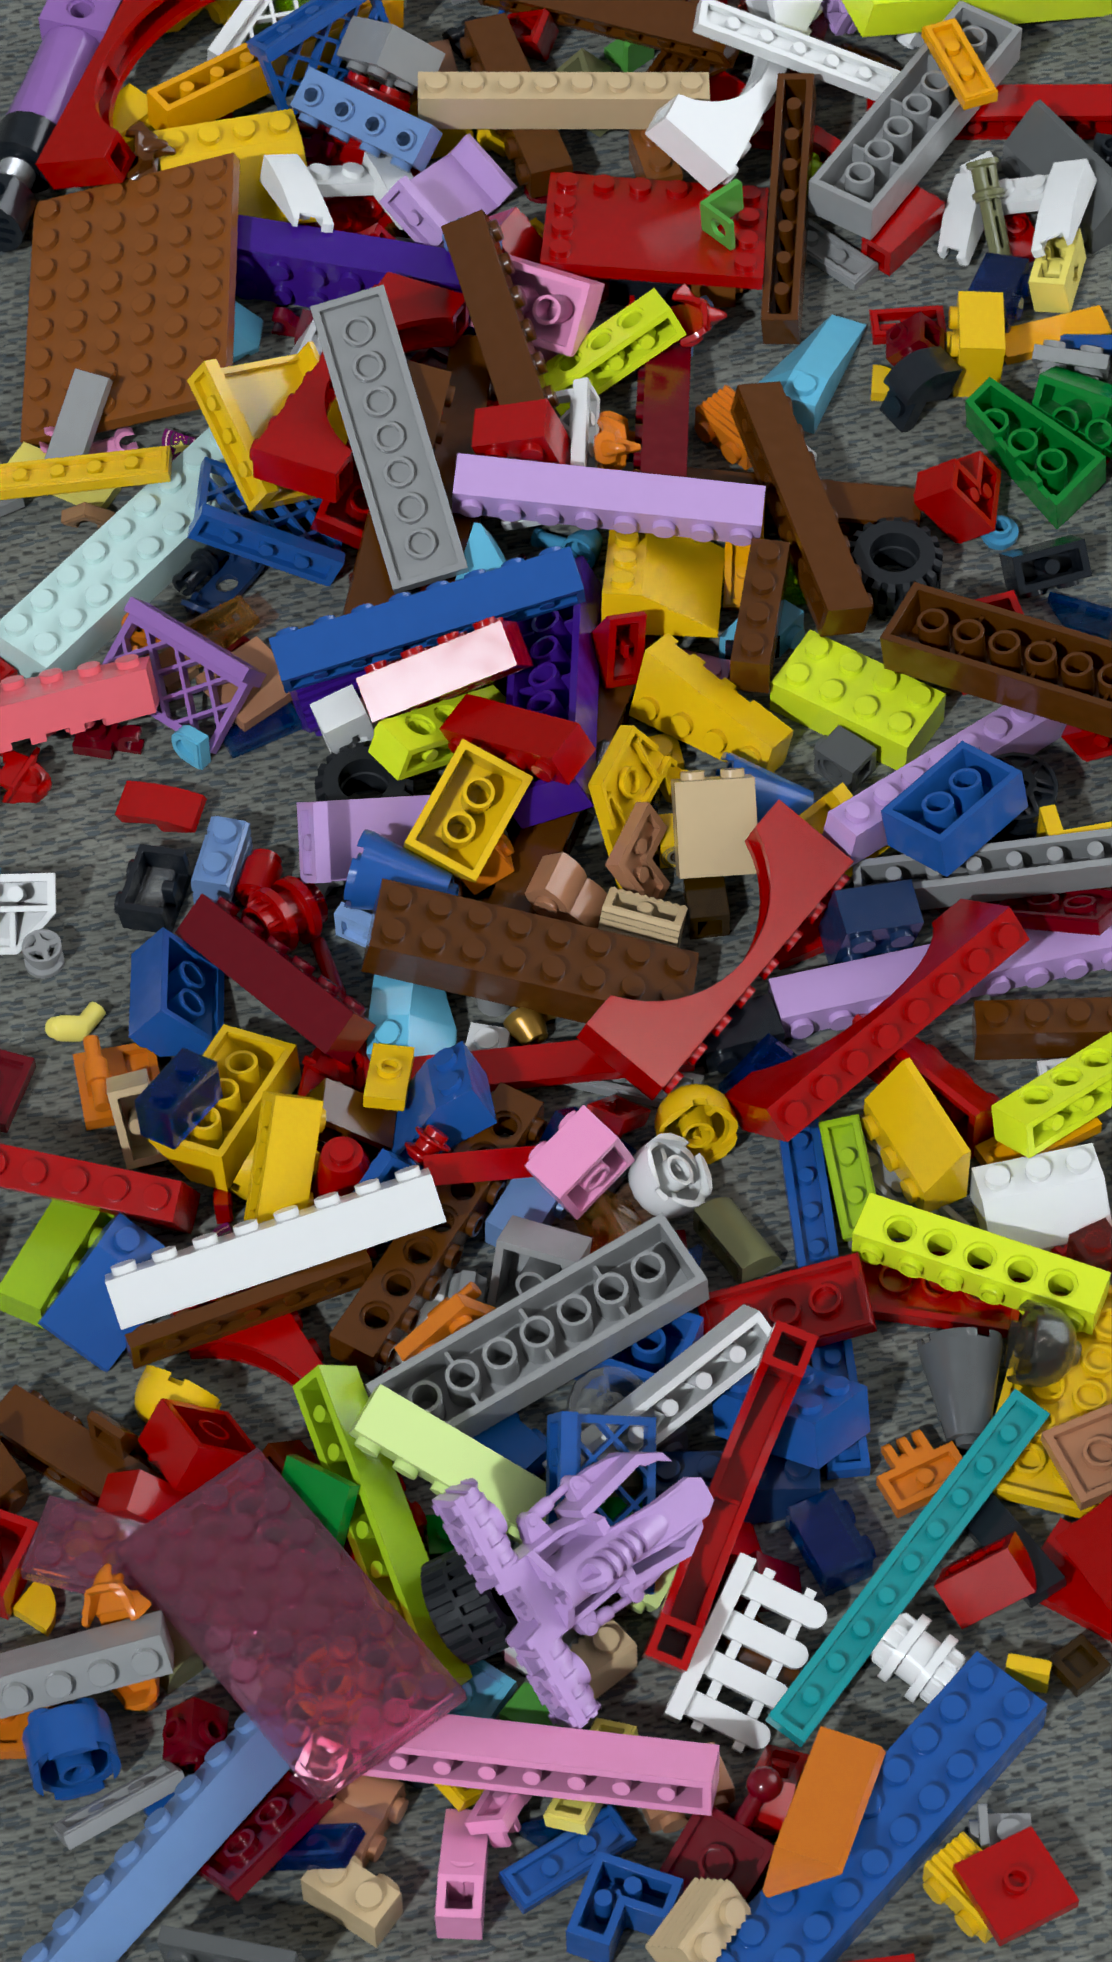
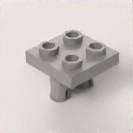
[1032,339,1110,380]

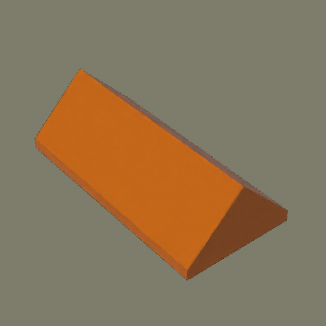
[762,1726,886,1898]

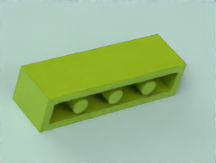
[0,1200,116,1329]

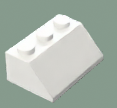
[969,1143,1112,1252]

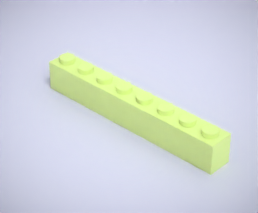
[349,1384,679,1614]

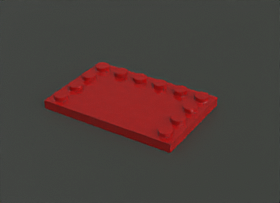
[540,172,769,290]

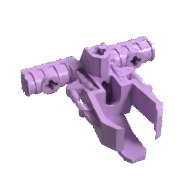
[431,1451,714,1729]

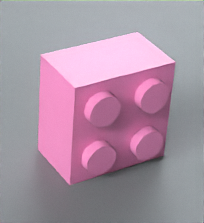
[524,1105,635,1220]

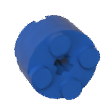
[22,1697,121,1801]

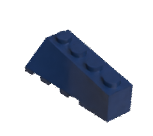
[656,1451,821,1525]

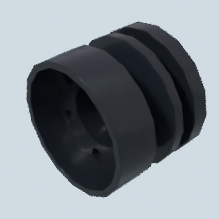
[986,752,1059,844]

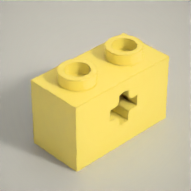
[1028,228,1086,314]

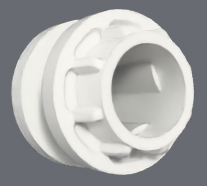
[870,1613,966,1704]

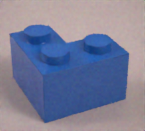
[566,1850,684,1962]

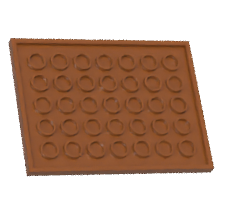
[20,152,240,447]

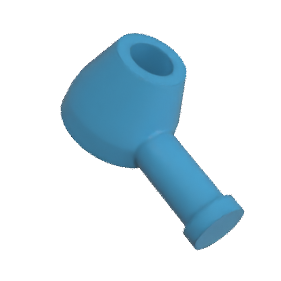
[531,528,603,568]

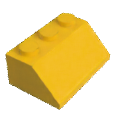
[404,738,533,883]
[860,1057,971,1212]

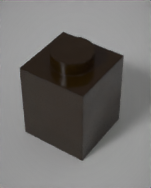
[683,876,730,940]

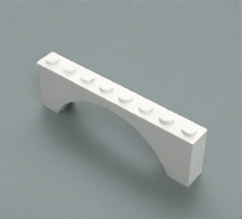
[645,0,823,191]

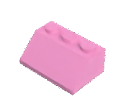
[469,255,605,357]

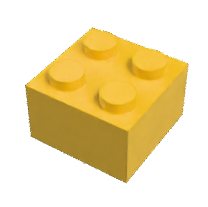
[945,291,1006,397]

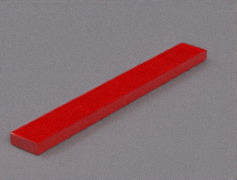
[363,1040,695,1092]

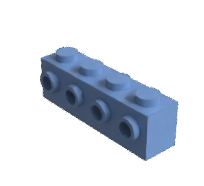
[290,66,443,173]

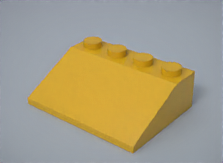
[152,108,317,224]
[601,529,725,638]

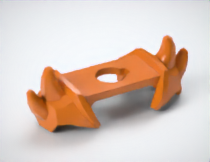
[593,410,641,470]
[81,1563,160,1711]

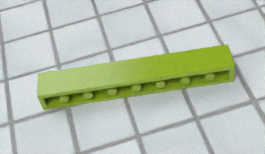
[292,1365,473,1699]

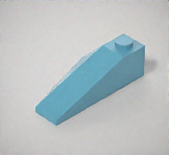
[366,974,457,1060]

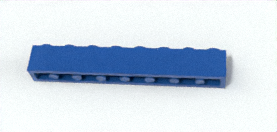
[268,546,586,693]

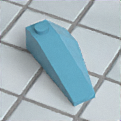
[758,314,867,434]

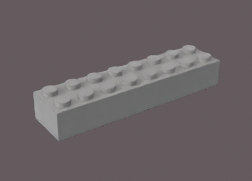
[808,0,1022,241]
[365,1213,709,1438]

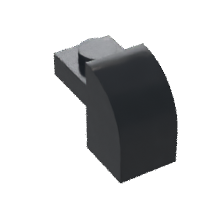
[880,346,963,433]

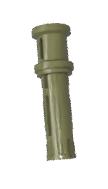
[966,157,1015,272]

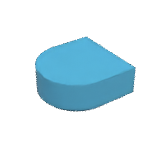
[171,725,211,770]

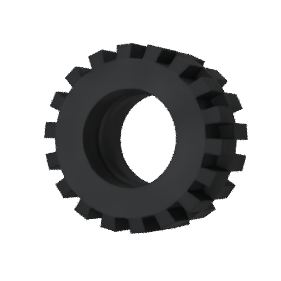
[849,517,943,621]
[314,742,415,801]
[421,1549,518,1665]

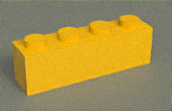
[244,1091,326,1224]

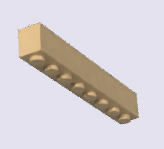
[418,72,710,129]

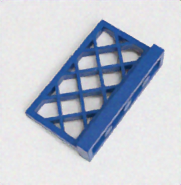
[246,0,389,115]
[187,457,345,587]
[546,1411,656,1595]

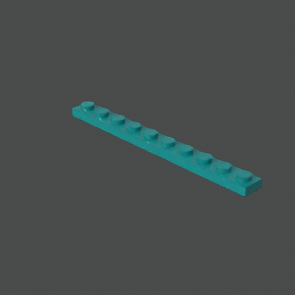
[765,1389,1050,1747]

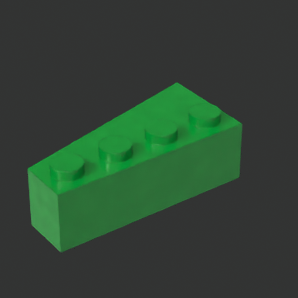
[1032,366,1112,459]
[965,377,1106,529]

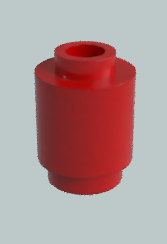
[234,849,283,907]

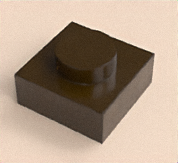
[1048,1633,1111,1698]

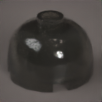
[1004,1299,1081,1388]

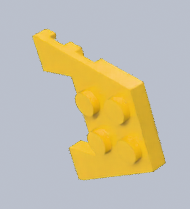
[588,725,689,889]

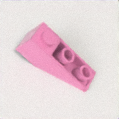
[435,1809,489,1940]

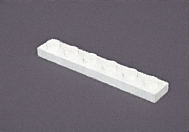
[693,0,900,101]

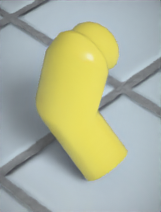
[45,1002,106,1042]

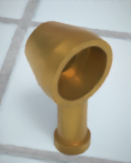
[503,1007,557,1046]

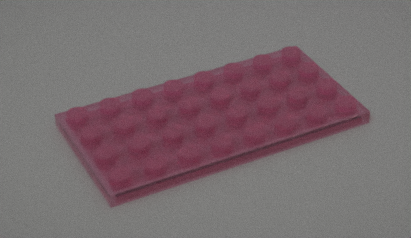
[114,1448,467,1805]

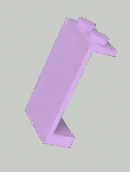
[379,133,517,247]
[297,795,431,883]

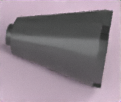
[917,1327,1003,1451]

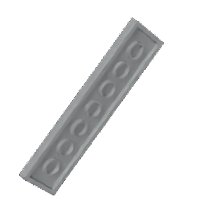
[310,284,469,594]

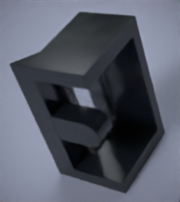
[114,844,193,932]

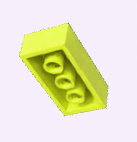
[770,629,946,770]

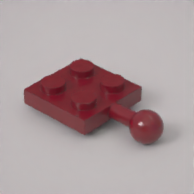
[659,1766,782,1904]

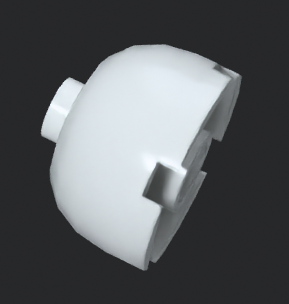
[628,1133,713,1219]

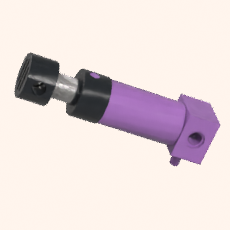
[0,0,123,252]

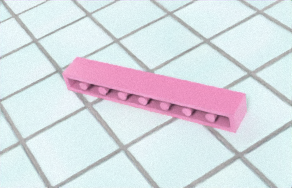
[353,1704,720,1816]

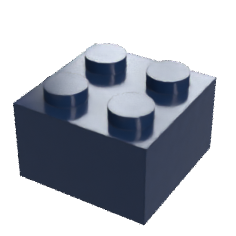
[818,879,924,966]

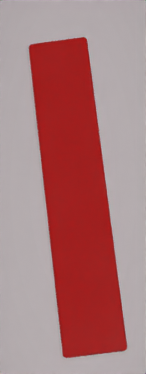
[423,1145,537,1186]

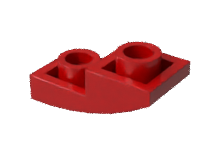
[115,781,207,833]

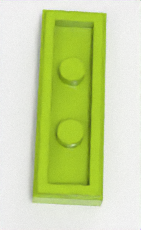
[818,1114,876,1243]

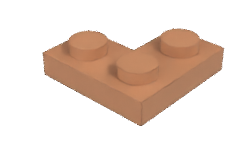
[605,802,671,900]

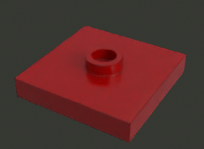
[952,1826,1080,1947]

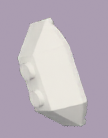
[0,873,56,955]

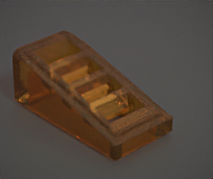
[184,595,260,668]

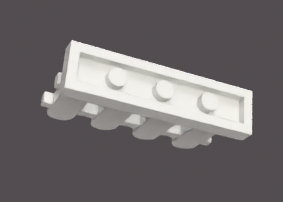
[661,1552,827,1753]

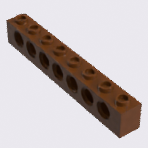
[329,1082,547,1378]

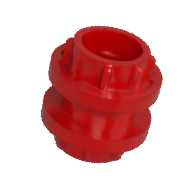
[241,876,328,954]

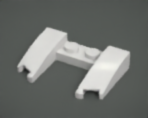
[259,152,413,233]
[937,159,1097,266]

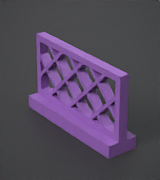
[102,597,267,754]

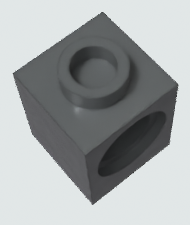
[813,725,877,794]

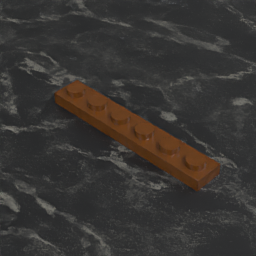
[125,1249,373,1369]

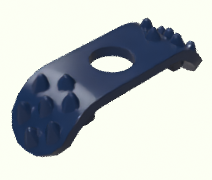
[180,553,265,619]

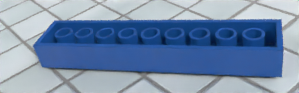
[716,1651,1047,1962]

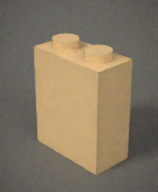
[671,768,757,879]

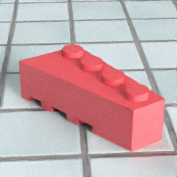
[0,654,160,753]

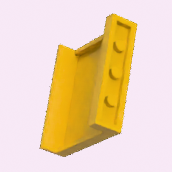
[187,341,348,512]

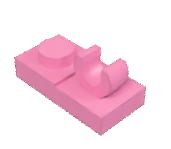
[464,1790,532,1848]

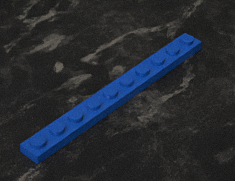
[778,1117,871,1480]

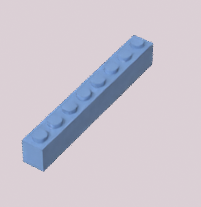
[21,1706,305,1962]

